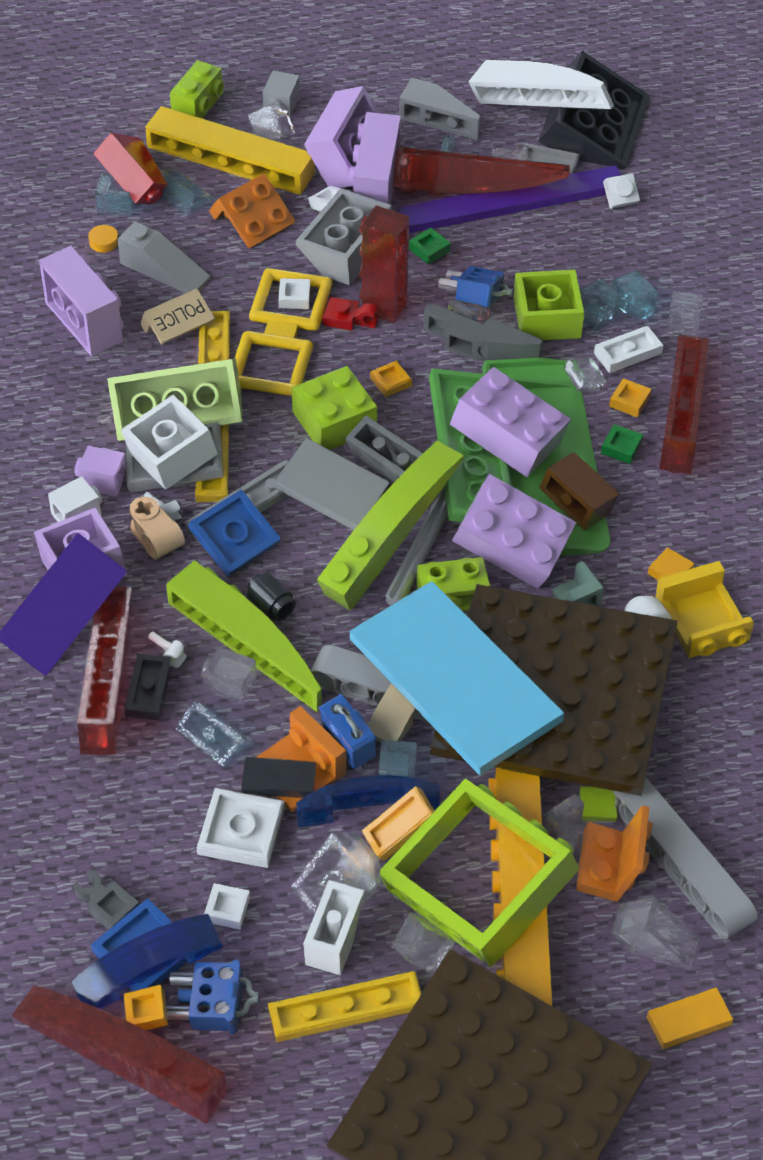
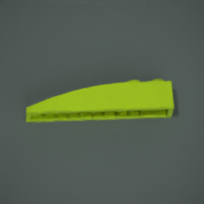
[317,440,464,611]
[166,560,322,712]

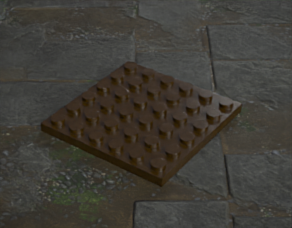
[430,584,678,796]
[326,949,652,1160]

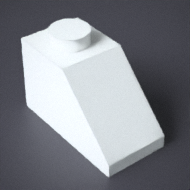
[303,880,364,975]

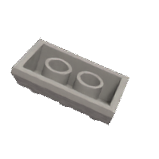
[296,188,393,286]

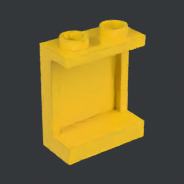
[655,561,754,658]

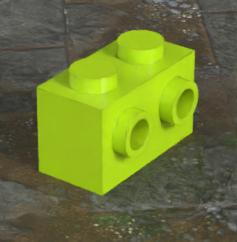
[170,60,224,118]
[416,557,490,611]

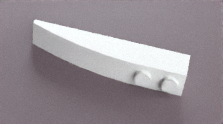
[469,60,614,109]

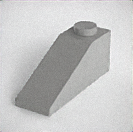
[399,78,480,140]
[118,221,210,293]

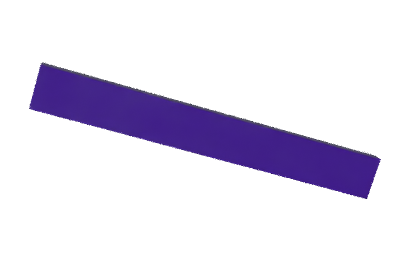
[397,165,621,234]

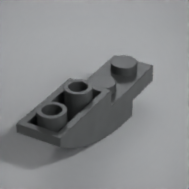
[423,302,543,361]

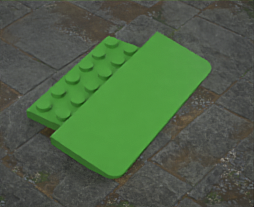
[429,357,610,556]

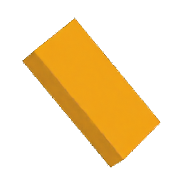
[362,786,435,861]
[647,987,733,1050]

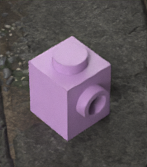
[75,446,126,496]

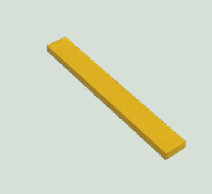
[195,311,230,502]

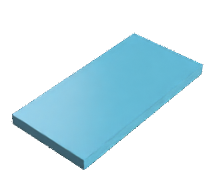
[350,581,564,775]

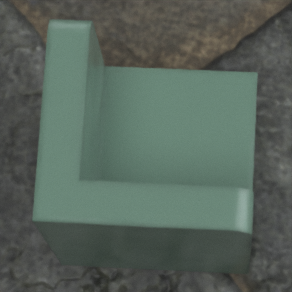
[553,561,603,606]

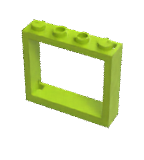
[377,778,580,968]

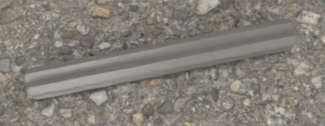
[386,487,448,605]

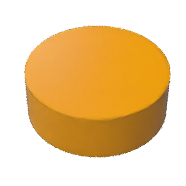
[88,225,118,253]

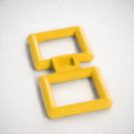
[235,268,333,396]

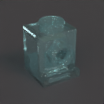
[610,270,658,321]

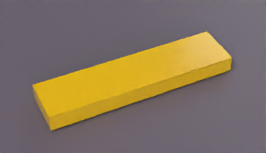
[268,971,422,1042]

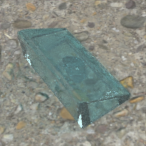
[159,169,214,216]
[175,700,253,768]

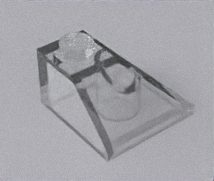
[291,833,381,914]

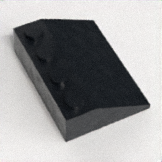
[538,51,650,169]

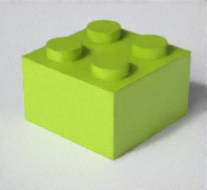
[513,269,584,341]
[292,366,377,450]

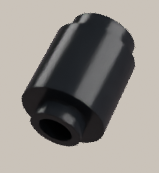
[247,573,296,621]

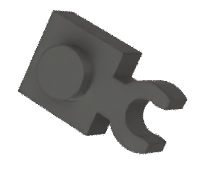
[73,870,139,930]

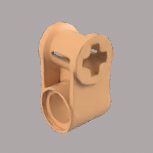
[130,497,185,560]

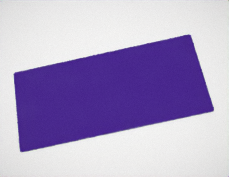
[0,533,127,676]

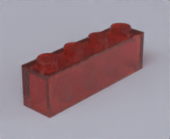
[359,205,410,323]

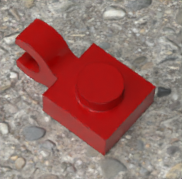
[322,297,378,331]

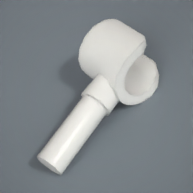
[144,492,182,521]
[148,632,186,668]

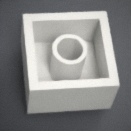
[121,395,218,490]

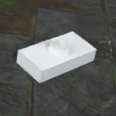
[594,326,663,373]

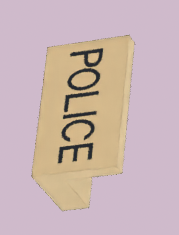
[140,288,215,345]

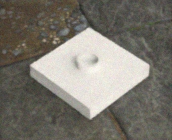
[197,788,285,868]

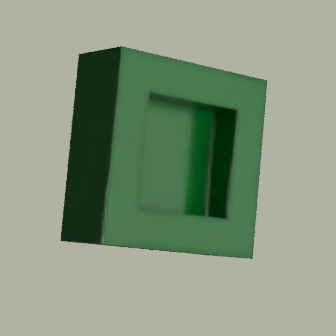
[409,228,451,265]
[601,424,643,464]

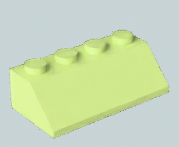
[107,358,243,441]

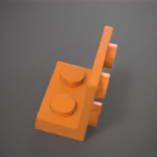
[209,173,295,248]
[257,706,346,812]
[576,805,653,902]

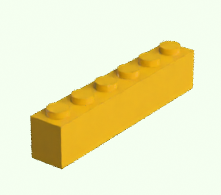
[145,106,315,195]

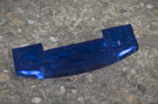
[296,775,440,827]
[72,914,224,1015]

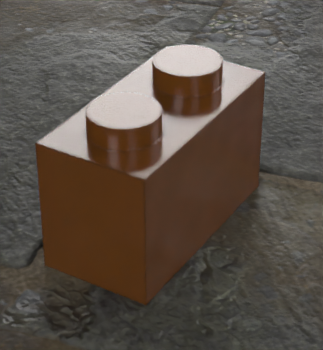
[539,452,619,531]

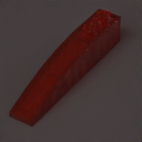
[393,146,570,196]
[659,334,709,474]
[77,587,132,755]
[12,985,227,1124]

